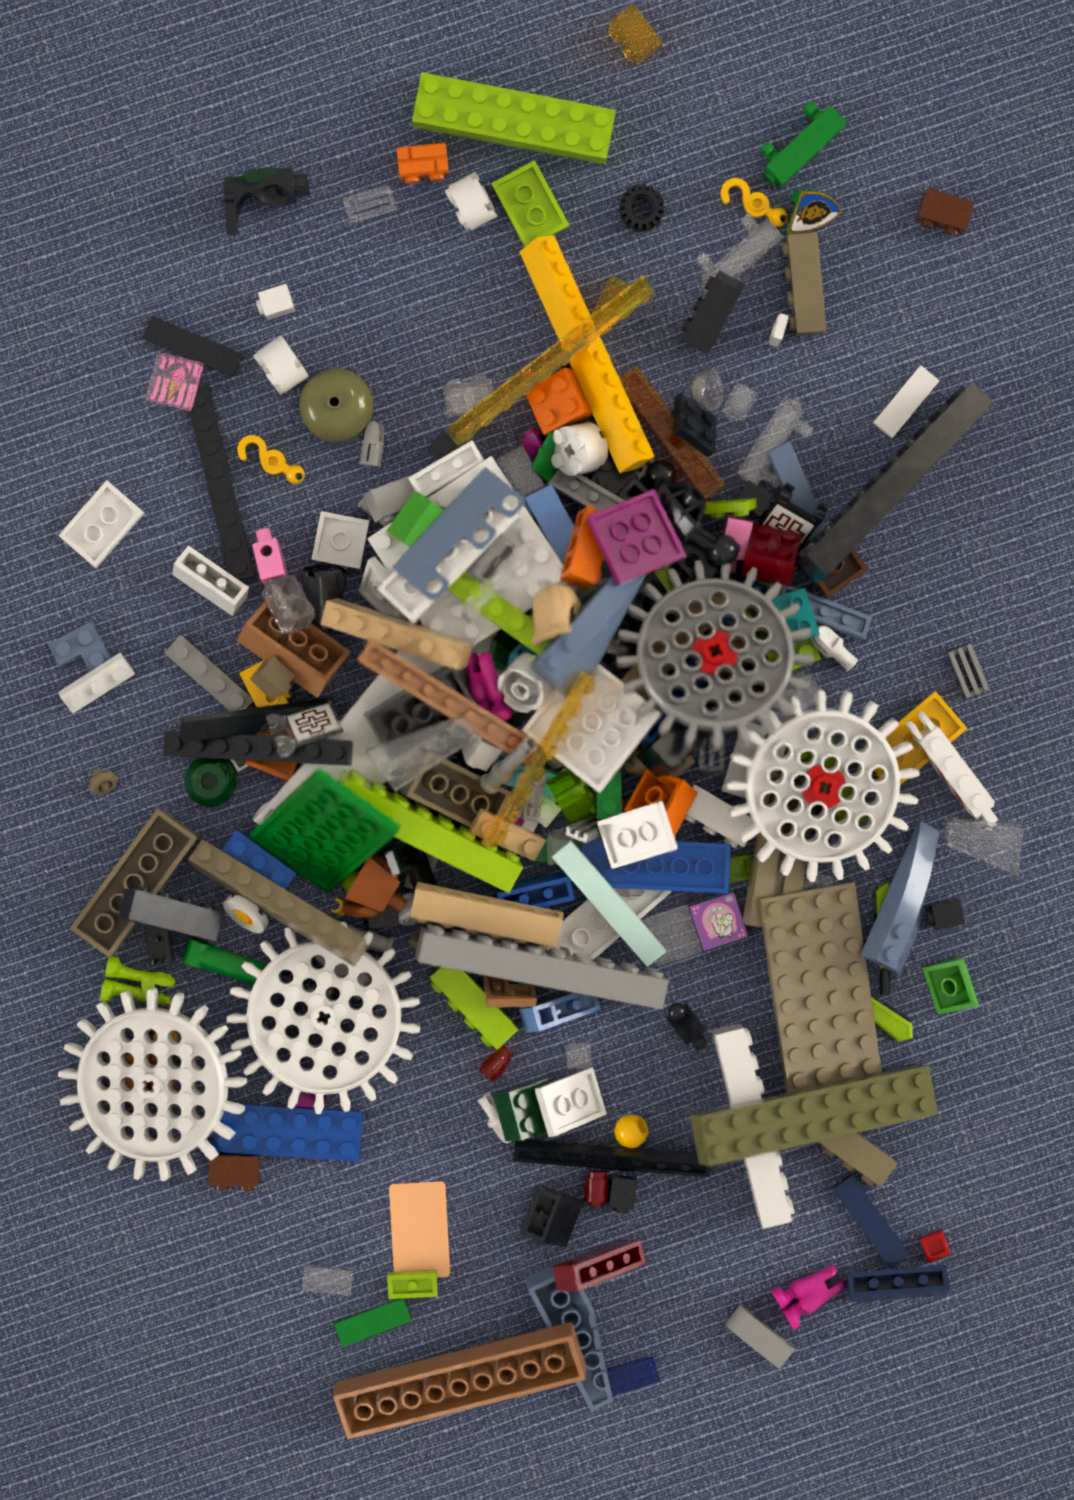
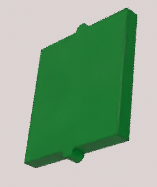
[531,432,559,483]

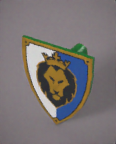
[786,190,842,234]

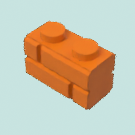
[397,143,449,184]

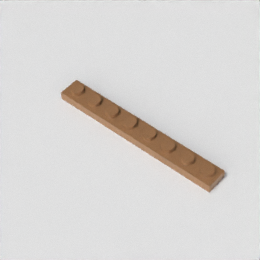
[357,639,539,765]

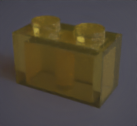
[608,3,663,66]

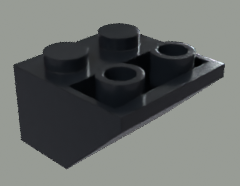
[520,1183,584,1247]

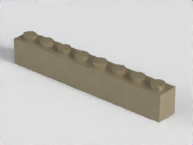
[188,839,368,967]

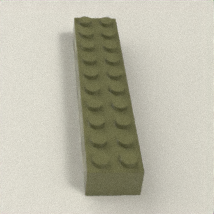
[690,1064,938,1166]

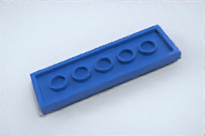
[582,838,731,894]
[212,1103,363,1161]

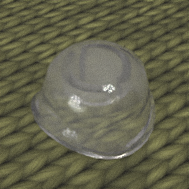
[688,366,725,410]

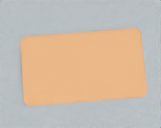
[389,1182,450,1278]

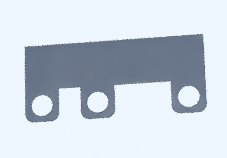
[392,467,525,600]

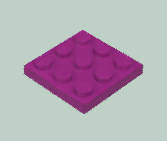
[586,489,687,586]

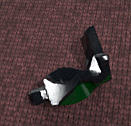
[224,167,310,236]

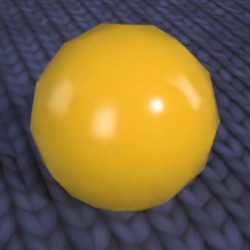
[614,1114,648,1149]

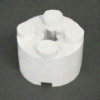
[445,172,498,230]
[253,335,309,395]
[551,422,608,476]
[498,652,555,713]

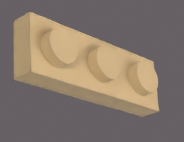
[469,808,546,861]

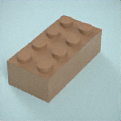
[237,595,351,698]

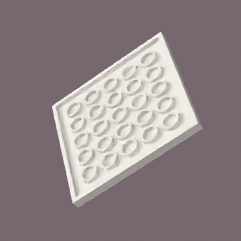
[368,456,570,648]

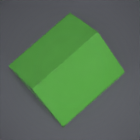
[387,490,445,547]
[923,956,979,1014]

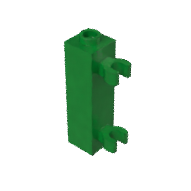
[760,100,847,189]

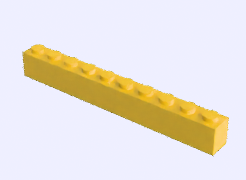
[519,235,655,473]

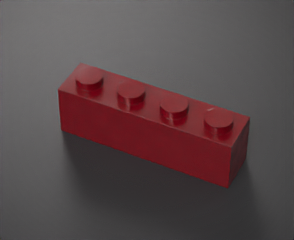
[553,1240,645,1291]

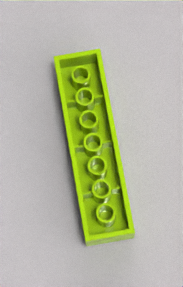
[412,72,616,165]
[338,769,523,893]

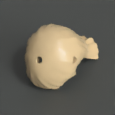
[531,583,581,646]

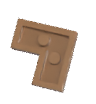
[482,975,537,1008]

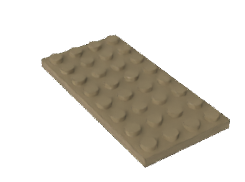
[758,882,882,1093]

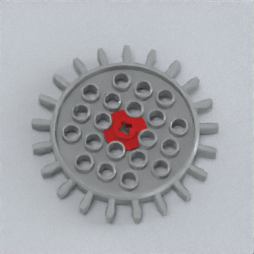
[617,560,814,751]

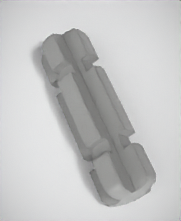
[527,770,547,817]

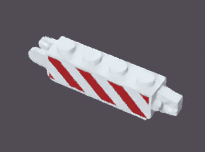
[905,711,998,826]

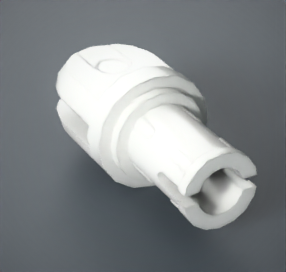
[810,626,858,671]
[477,1092,512,1143]

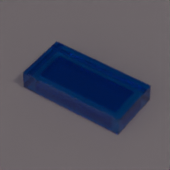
[606,1356,660,1395]

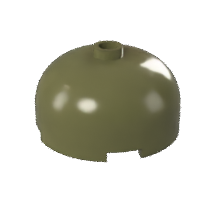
[299,368,374,443]

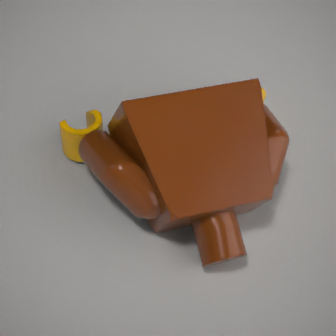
[331,852,407,918]

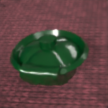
[184,758,238,807]

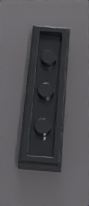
[143,316,243,377]

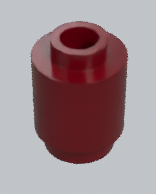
[584,1170,609,1207]

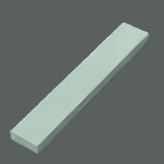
[552,840,666,967]

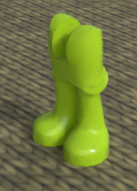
[100,956,176,1005]

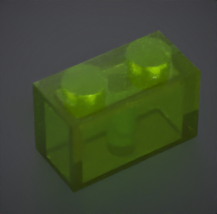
[546,769,597,825]

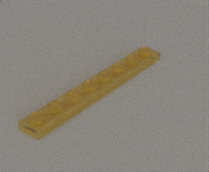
[482,671,597,848]

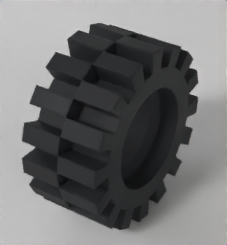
[619,184,664,232]

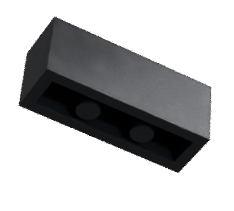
[682,270,745,354]

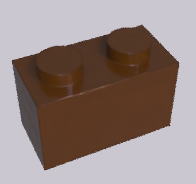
[916,188,975,236]
[208,1152,261,1191]

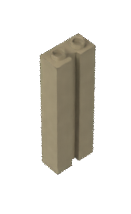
[742,773,816,927]

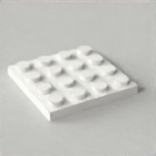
[522,664,662,793]

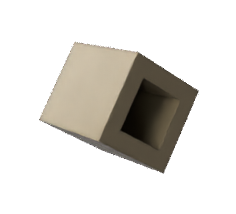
[250,656,295,699]

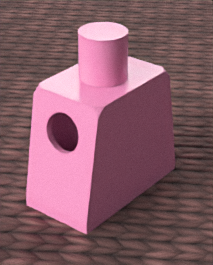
[723,514,753,573]
[252,528,291,590]

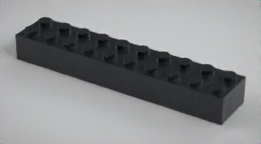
[795,382,993,585]

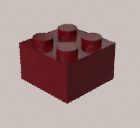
[741,524,802,587]

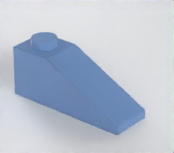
[519,992,601,1033]

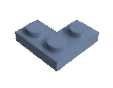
[48,621,111,672]

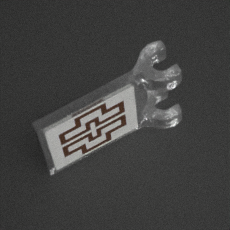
[266,701,344,758]

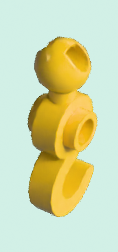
[720,178,788,227]
[237,435,305,484]

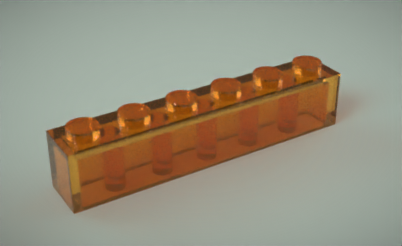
[619,365,725,500]

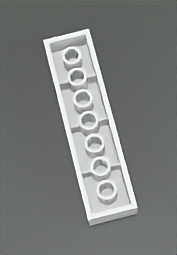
[712,1023,795,1229]

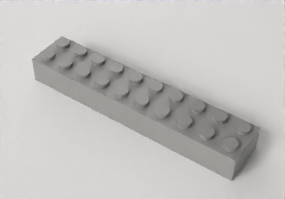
[415,924,669,1010]

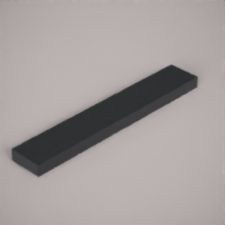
[180,699,328,742]

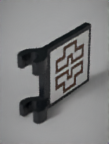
[758,482,829,551]

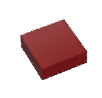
[919,1229,951,1262]

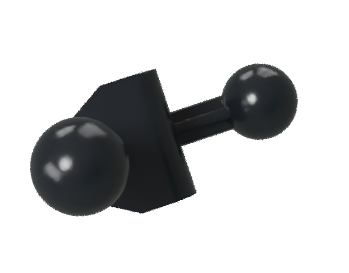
[645,459,739,566]

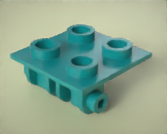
[767,588,820,643]

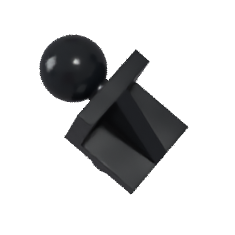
[666,1002,708,1050]

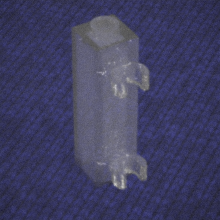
[695,213,784,294]
[735,397,814,489]

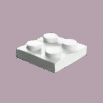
[312,511,370,569]

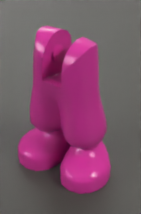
[466,652,513,721]
[770,1264,846,1330]

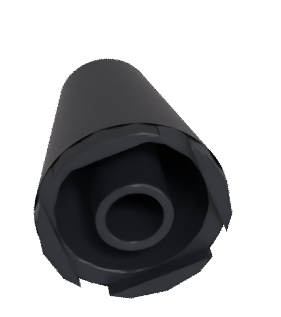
[298,565,348,633]

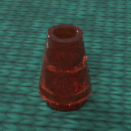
[479,1045,514,1082]

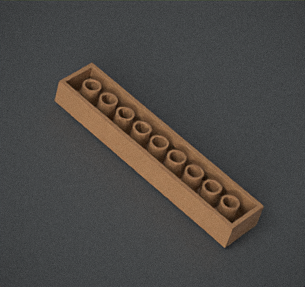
[333,1322,586,1439]

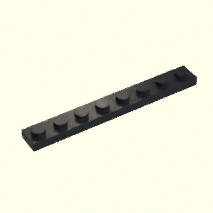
[185,385,256,581]
[163,731,353,766]
[513,1139,711,1177]

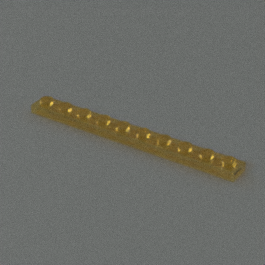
[447,275,655,446]

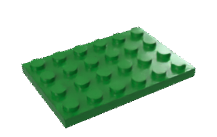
[248,768,401,893]

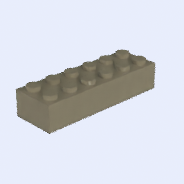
[70,808,201,958]

